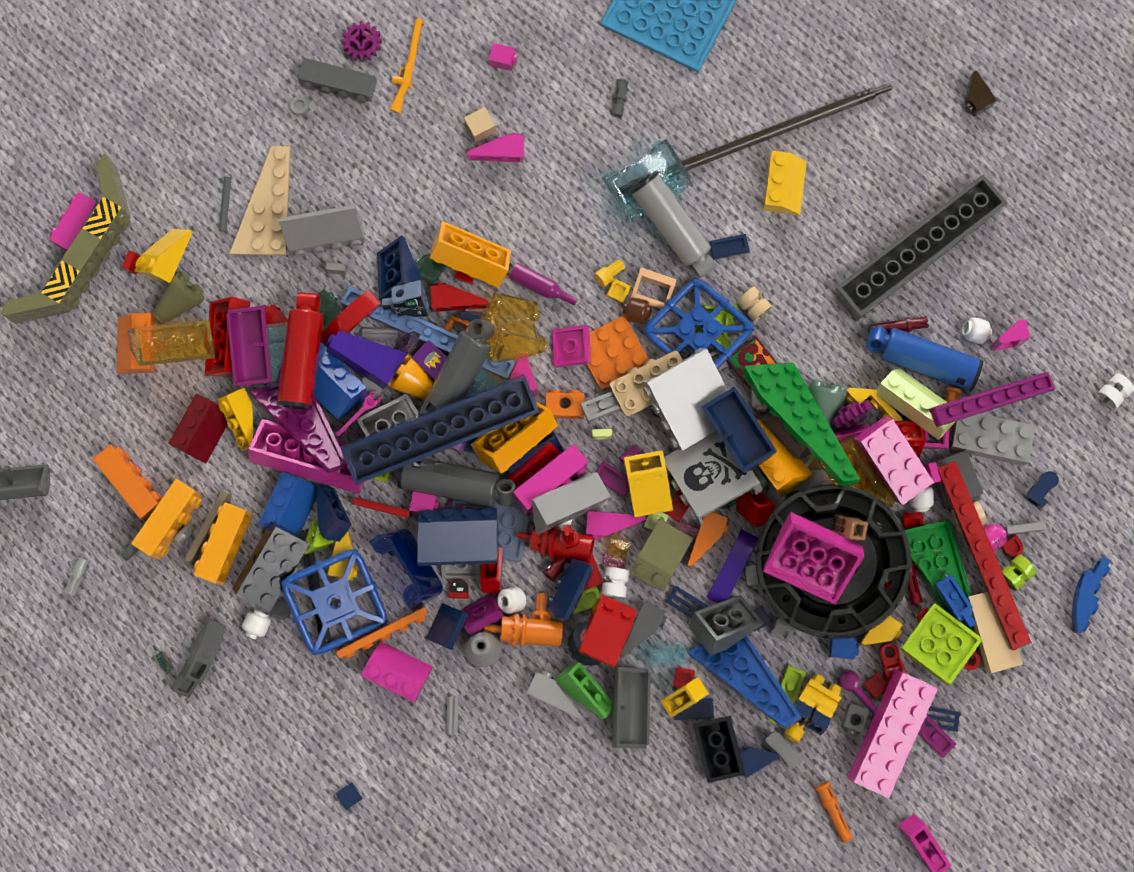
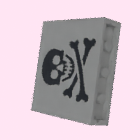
[664,431,762,526]

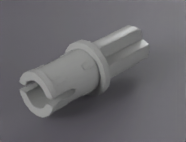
[64,557,89,596]

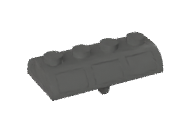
[0,464,50,500]
[612,667,651,748]

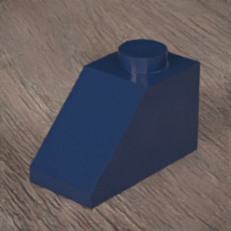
[739,746,780,778]

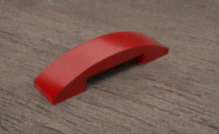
[321,290,382,348]

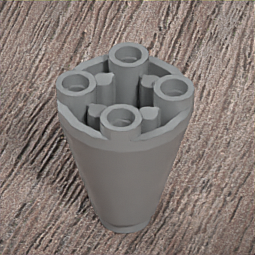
[463,628,502,667]

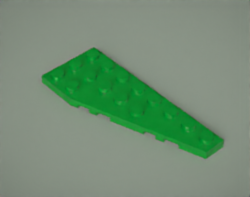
[742,362,860,486]

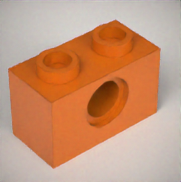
[546,390,585,419]

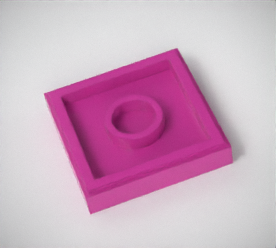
[552,325,591,367]

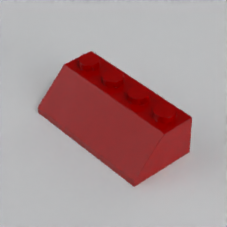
[204,297,250,377]

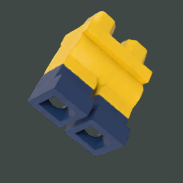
[794,674,841,735]

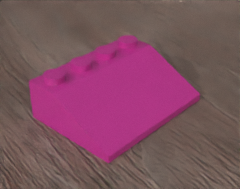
[763,512,865,604]

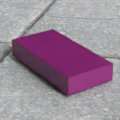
[596,461,629,498]

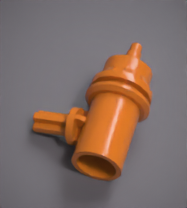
[484,593,563,648]

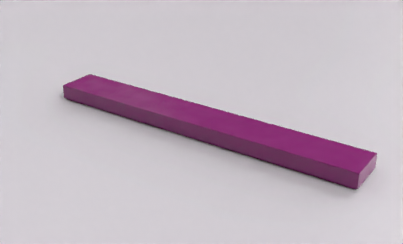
[929,372,1055,428]

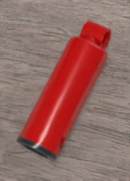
[277,292,324,410]

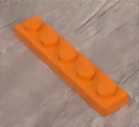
[336,606,428,659]

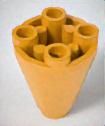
[387,354,435,401]

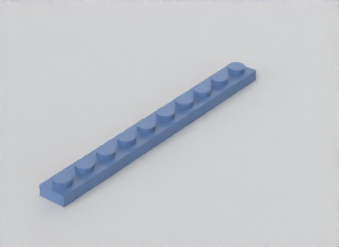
[341,286,517,380]

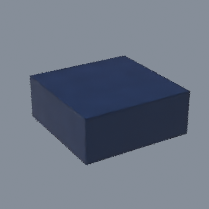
[335,782,363,810]

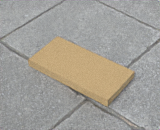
[967,592,1023,674]

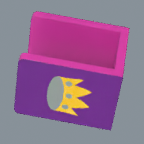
[412,340,447,380]

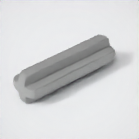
[361,327,399,339]
[447,696,458,735]

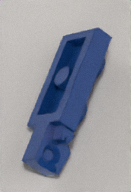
[934,574,976,628]

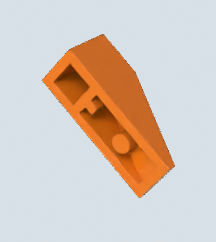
[687,512,730,568]

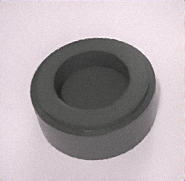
[121,544,139,561]
[271,600,291,620]

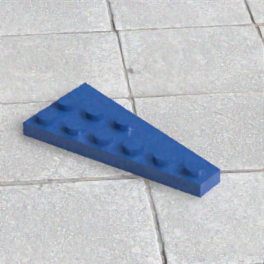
[688,636,802,729]

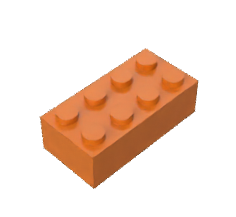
[93,444,163,521]

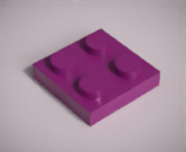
[460,593,504,635]

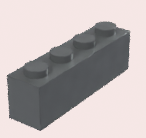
[297,58,377,103]

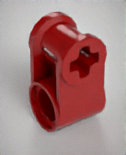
[878,643,906,682]

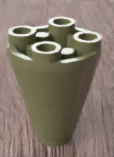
[153,271,204,323]

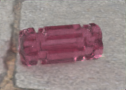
[602,553,626,569]

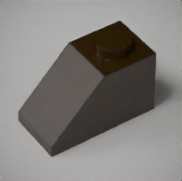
[964,70,997,117]

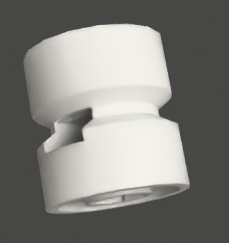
[1097,373,1134,410]
[601,567,630,598]

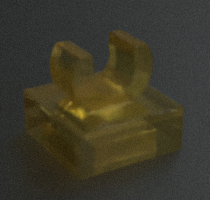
[606,534,631,560]

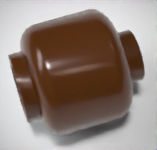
[623,298,652,324]

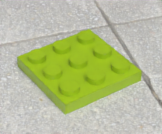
[900,603,983,686]

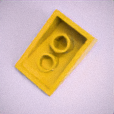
[135,229,193,283]

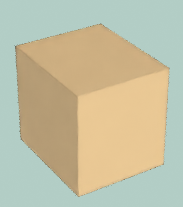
[464,107,497,143]

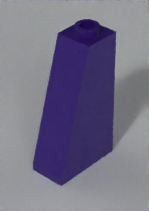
[326,331,407,389]

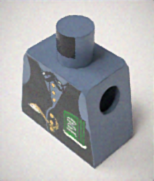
[382,280,429,318]

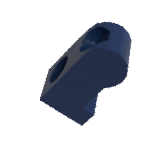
[1024,471,1059,509]

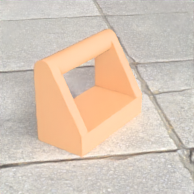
[631,268,677,309]

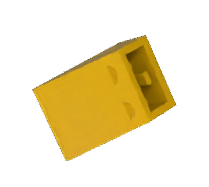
[624,450,673,518]

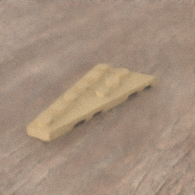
[230,146,291,256]

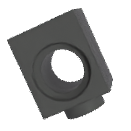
[841,703,870,735]

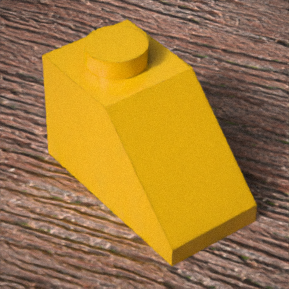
[859,616,903,646]
[660,677,709,718]

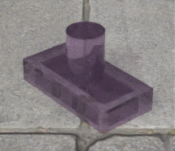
[394,331,421,355]

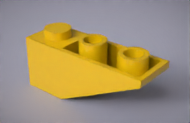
[217,387,253,451]

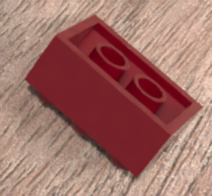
[168,393,228,464]

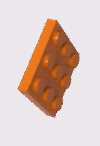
[586,315,649,391]

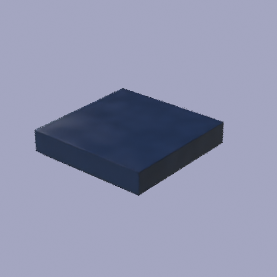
[426,603,468,650]

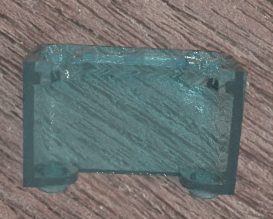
[602,139,690,223]

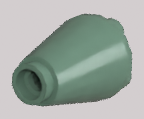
[809,380,847,426]

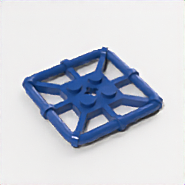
[644,277,754,370]
[281,549,388,656]

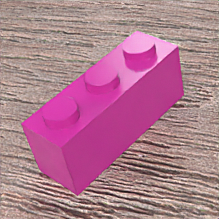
[49,192,98,251]

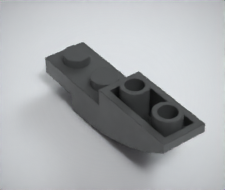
[171,618,226,698]

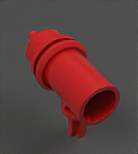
[517,525,595,562]

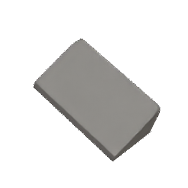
[765,731,803,769]

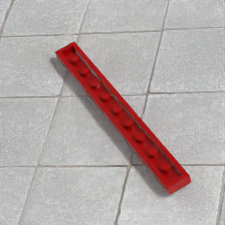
[938,461,1032,650]

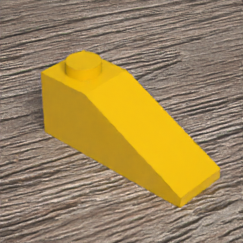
[328,530,359,581]

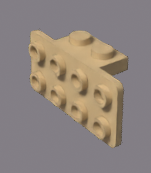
[610,351,683,417]

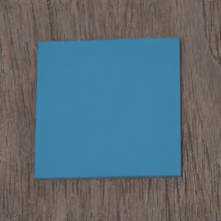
[600,0,737,73]

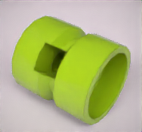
[1002,555,1037,592]

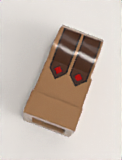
[832,515,868,540]

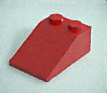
[578,594,637,668]

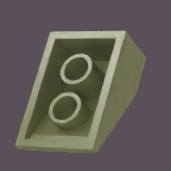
[629,519,693,592]

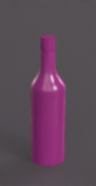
[509,262,578,306]

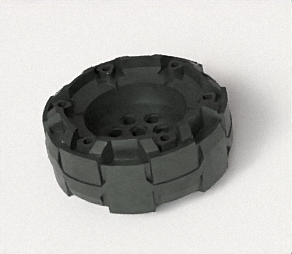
[756,484,912,639]

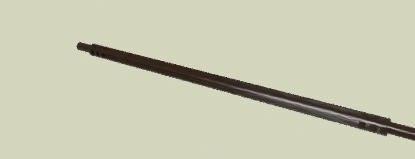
[614,83,892,196]

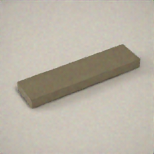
[185,491,231,564]

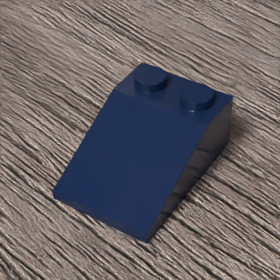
[377,235,421,301]

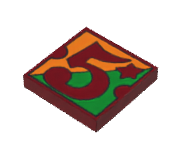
[726,337,778,389]

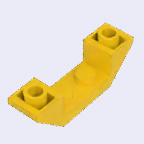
[845,388,903,421]

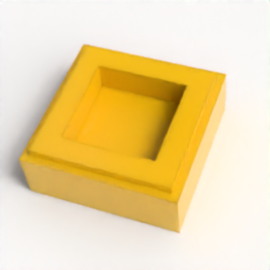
[606,278,631,304]

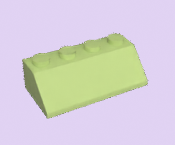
[876,368,955,440]

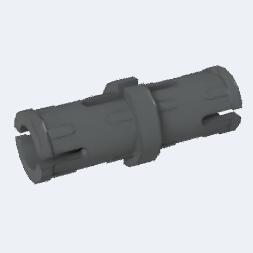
[611,79,628,118]

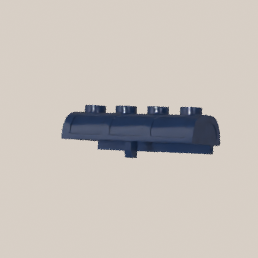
[702,386,777,473]

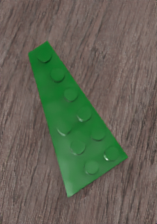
[905,520,975,633]

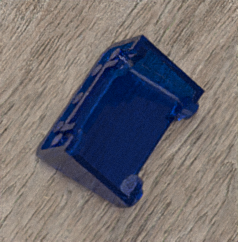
[369,529,443,611]

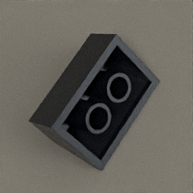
[693,715,746,783]

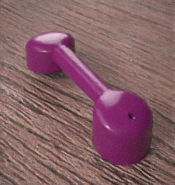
[839,670,878,720]

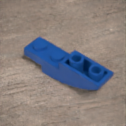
[1072,557,1111,634]

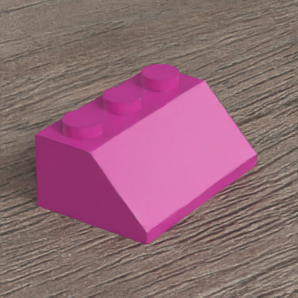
[361,641,433,702]

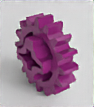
[341,21,382,62]
[832,400,873,429]

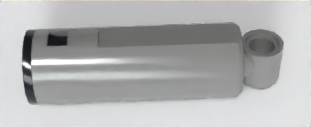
[629,170,717,277]

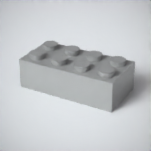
[948,414,1036,466]

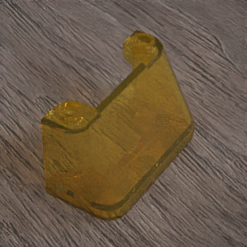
[484,292,548,362]

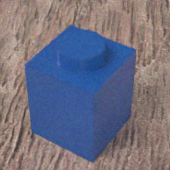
[829,638,859,660]

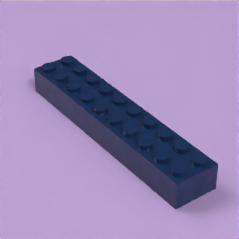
[341,374,539,485]

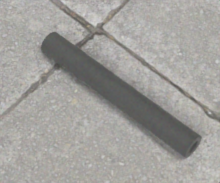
[219,176,231,232]

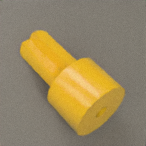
[594,260,625,287]
[783,722,806,744]

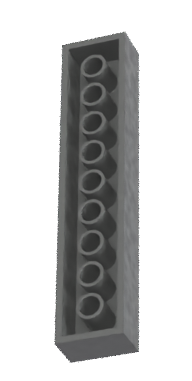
[833,175,1007,321]

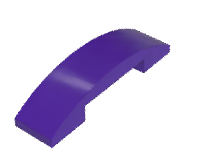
[706,529,758,604]

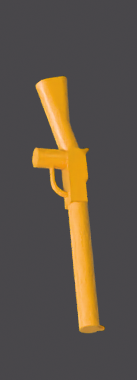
[389,18,424,115]

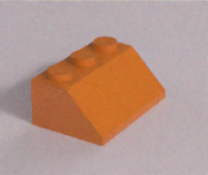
[117,313,156,374]

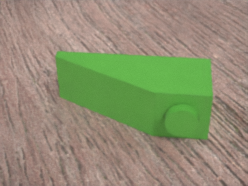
[555,662,613,719]

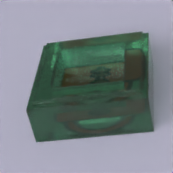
[155,651,175,672]

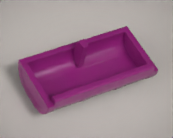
[226,306,273,387]

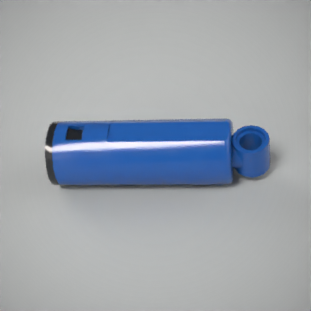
[866,326,984,392]

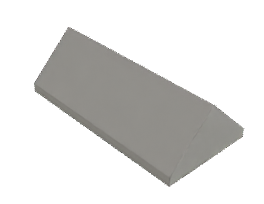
[532,472,611,534]

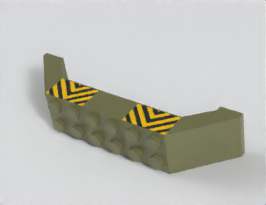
[0,154,131,324]

